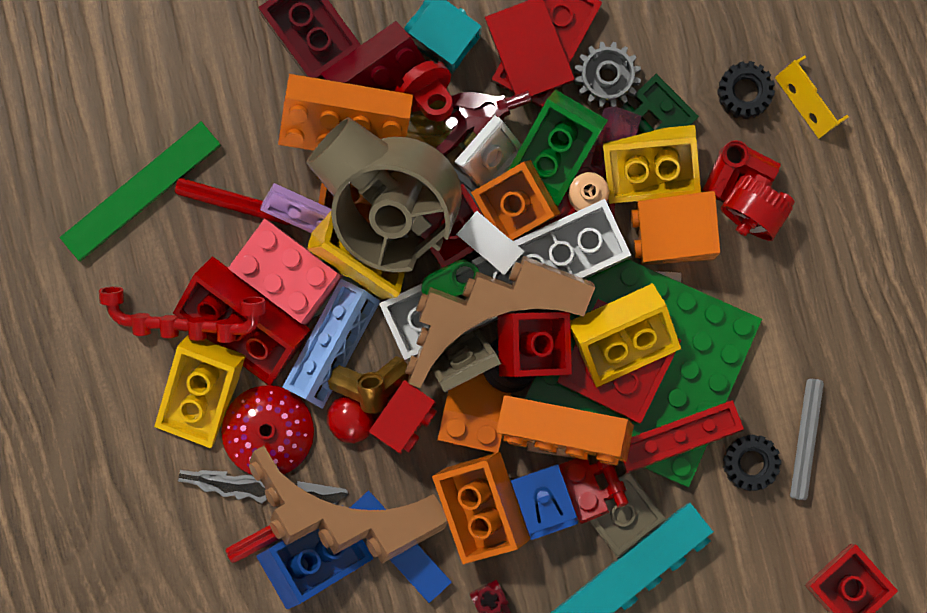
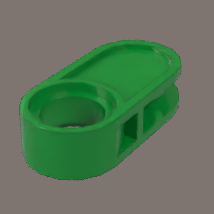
[421,259,479,297]

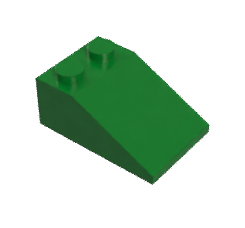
[508,89,608,206]

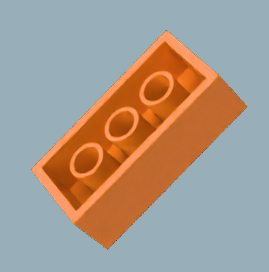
[278,74,413,151]
[496,395,634,466]

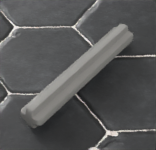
[790,379,824,500]

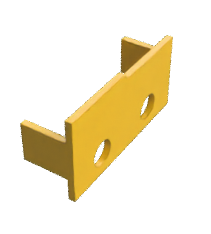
[775,55,849,139]

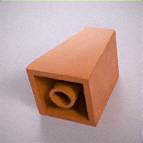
[631,191,720,266]

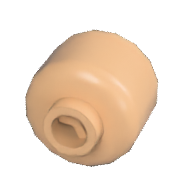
[568,172,609,211]

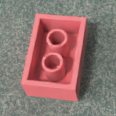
[228,218,344,326]

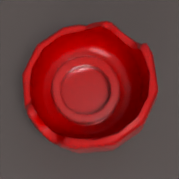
[327,396,375,444]

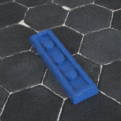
[350,490,452,603]

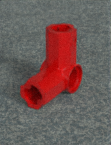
[701,140,781,202]

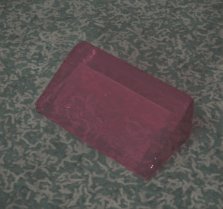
[591,107,641,170]

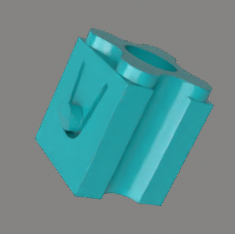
[404,0,482,74]

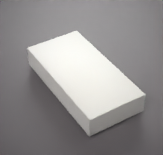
[456,211,524,275]

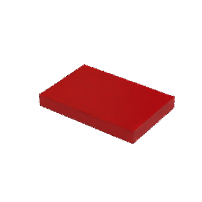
[484,0,575,98]

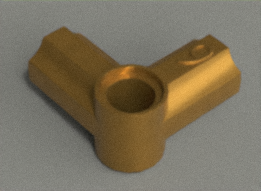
[328,356,409,413]

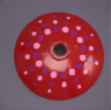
[221,385,314,475]

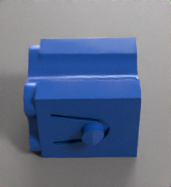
[511,464,579,540]

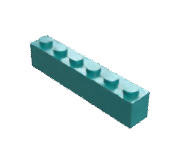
[551,503,714,613]

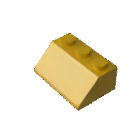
[307,211,405,299]
[570,283,681,388]

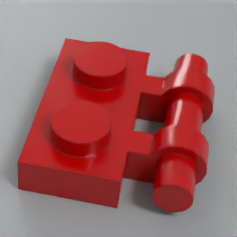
[559,458,629,524]

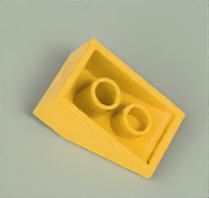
[603,125,701,204]
[154,335,246,448]

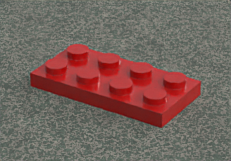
[491,0,602,108]

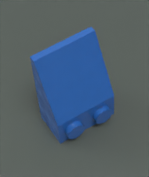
[256,505,373,610]

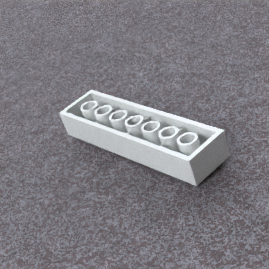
[379,199,632,361]

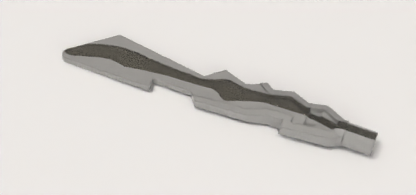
[178,469,348,504]

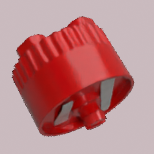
[721,174,795,241]

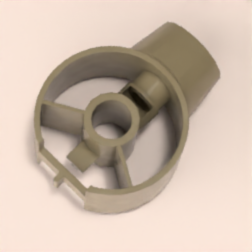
[306,117,462,272]

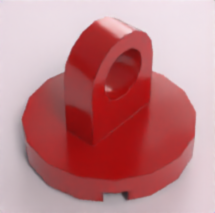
[395,60,453,121]

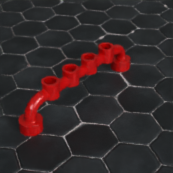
[99,286,266,343]

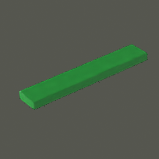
[59,121,221,262]

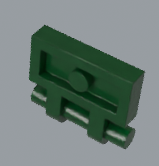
[619,73,699,134]

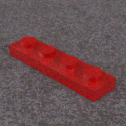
[622,400,744,473]

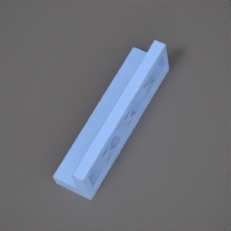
[283,279,380,409]

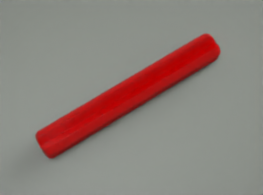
[175,178,290,225]

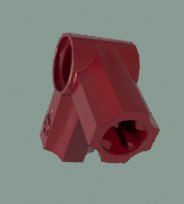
[469,579,511,613]

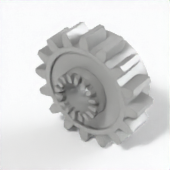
[574,42,641,109]

